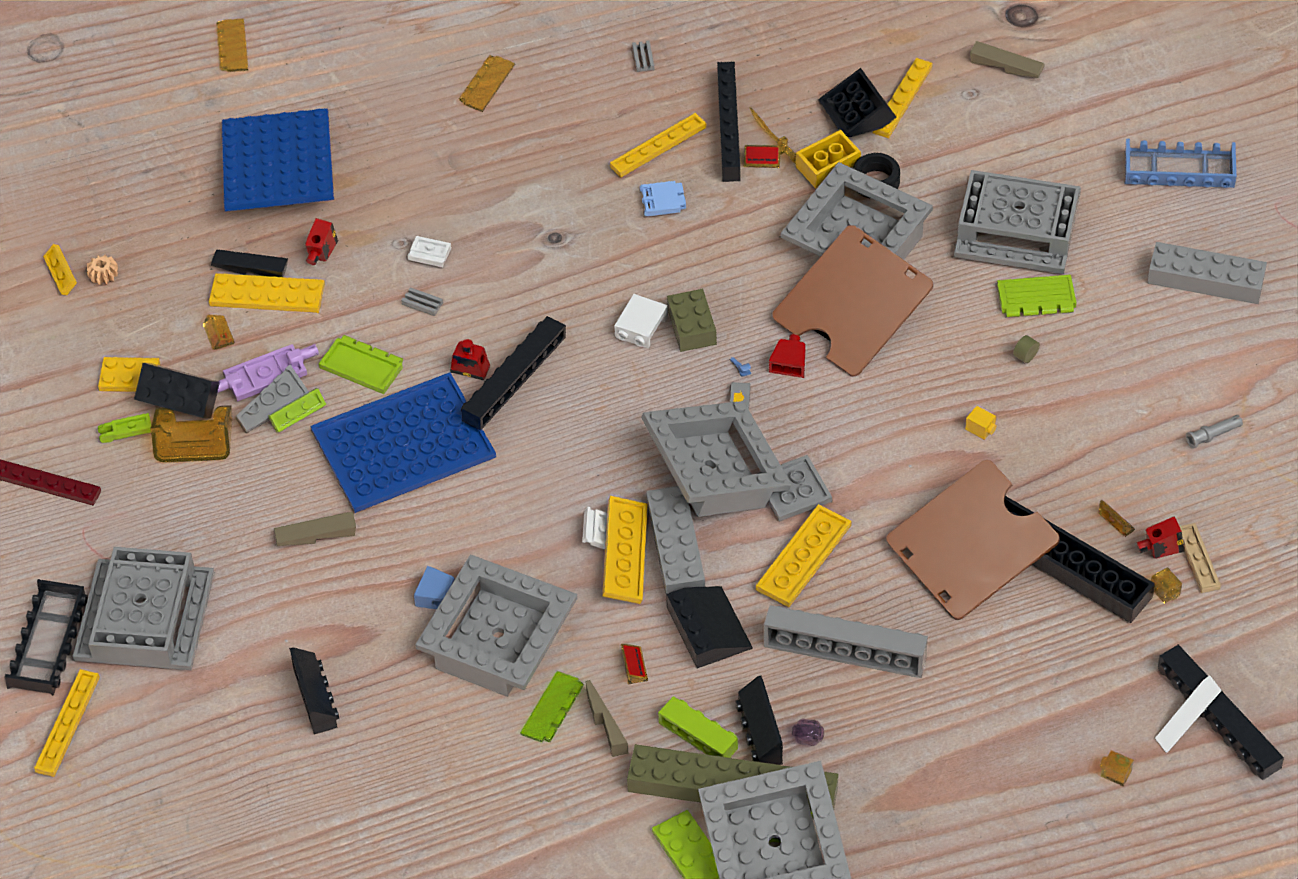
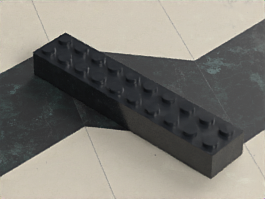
[1004,496,1155,623]

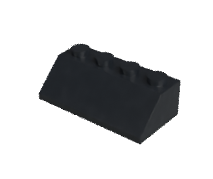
[289,647,340,735]
[735,675,783,765]

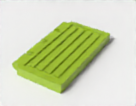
[997,275,1077,317]
[319,335,403,394]

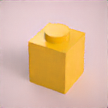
[965,406,997,440]

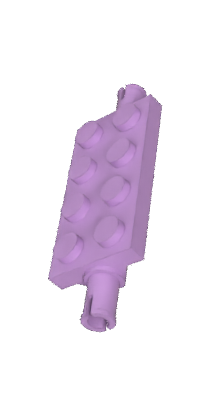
[218,344,319,402]

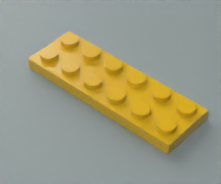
[209,273,325,313]
[602,496,648,604]
[756,504,852,607]

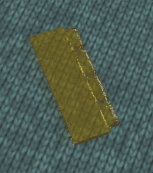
[216,19,248,72]
[459,55,515,112]

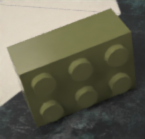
[667,289,717,352]

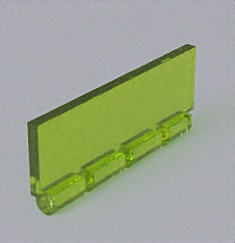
[520,671,584,742]

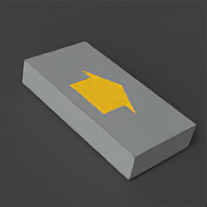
[730,382,750,409]

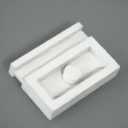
[408,236,451,267]
[582,507,607,550]

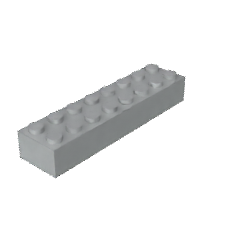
[764,605,928,678]

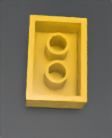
[796,130,861,189]

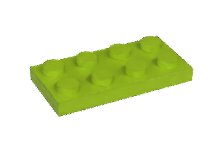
[652,809,719,879]

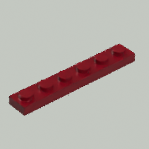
[0,459,101,506]

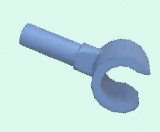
[730,357,751,376]

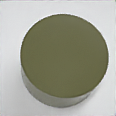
[1013,335,1040,363]

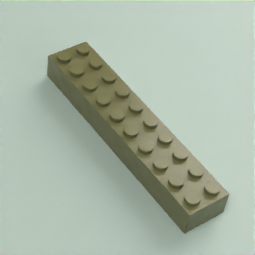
[627,744,839,812]

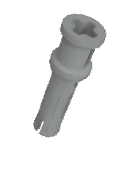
[1186,415,1243,448]

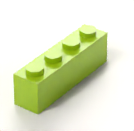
[658,696,738,758]

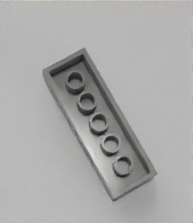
[1147,242,1267,304]
[646,486,705,594]

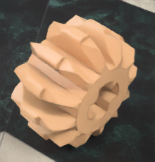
[87,254,118,286]

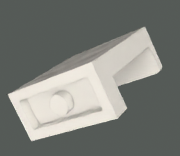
[614,294,668,349]

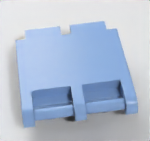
[640,181,686,216]

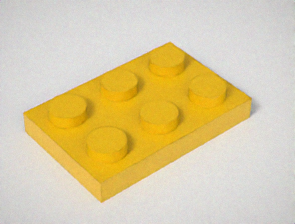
[98,357,160,392]

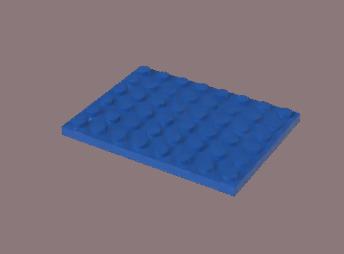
[222,108,334,212]
[311,372,496,513]

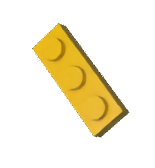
[43,244,77,296]

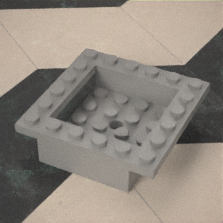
[781,162,933,260]
[954,170,1081,274]
[641,401,791,517]
[73,547,215,671]
[416,554,578,697]
[698,761,851,879]

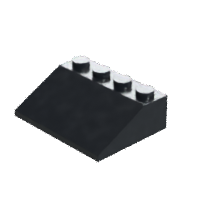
[818,68,897,138]
[666,586,753,669]

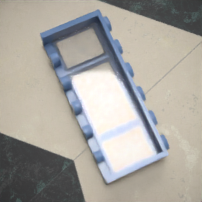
[1124,139,1237,188]

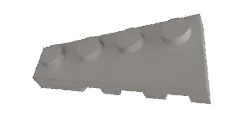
[236,364,309,433]

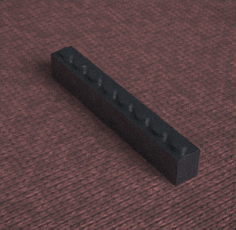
[717,61,740,182]
[461,316,566,430]
[1158,644,1284,781]

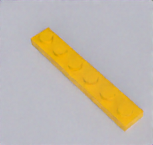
[873,58,932,138]
[610,113,706,177]
[34,669,100,777]

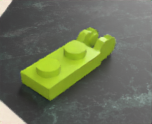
[97,413,153,443]

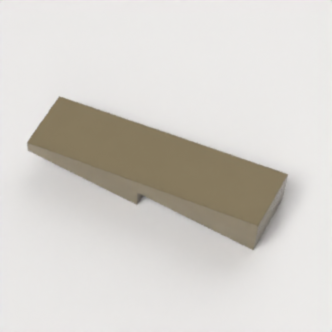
[970,41,1045,78]
[274,511,356,546]
[585,680,628,757]

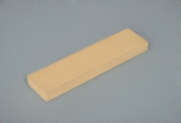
[1180,523,1221,593]

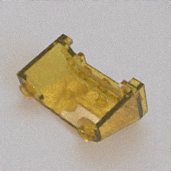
[150,405,232,462]

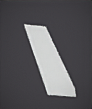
[1155,675,1222,753]

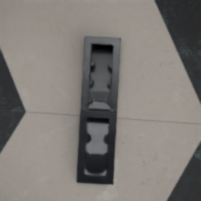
[211,249,288,277]

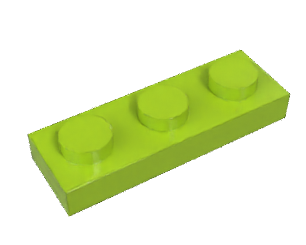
[268,388,327,432]

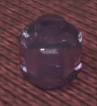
[792,718,824,746]

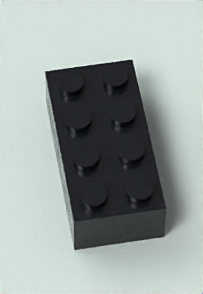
[134,363,220,418]

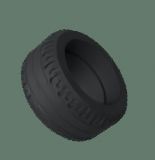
[853,153,900,199]

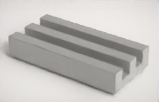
[632,41,654,72]
[401,287,443,316]

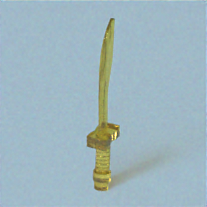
[749,107,796,164]

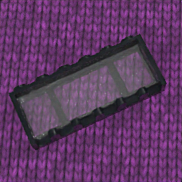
[4,579,88,696]

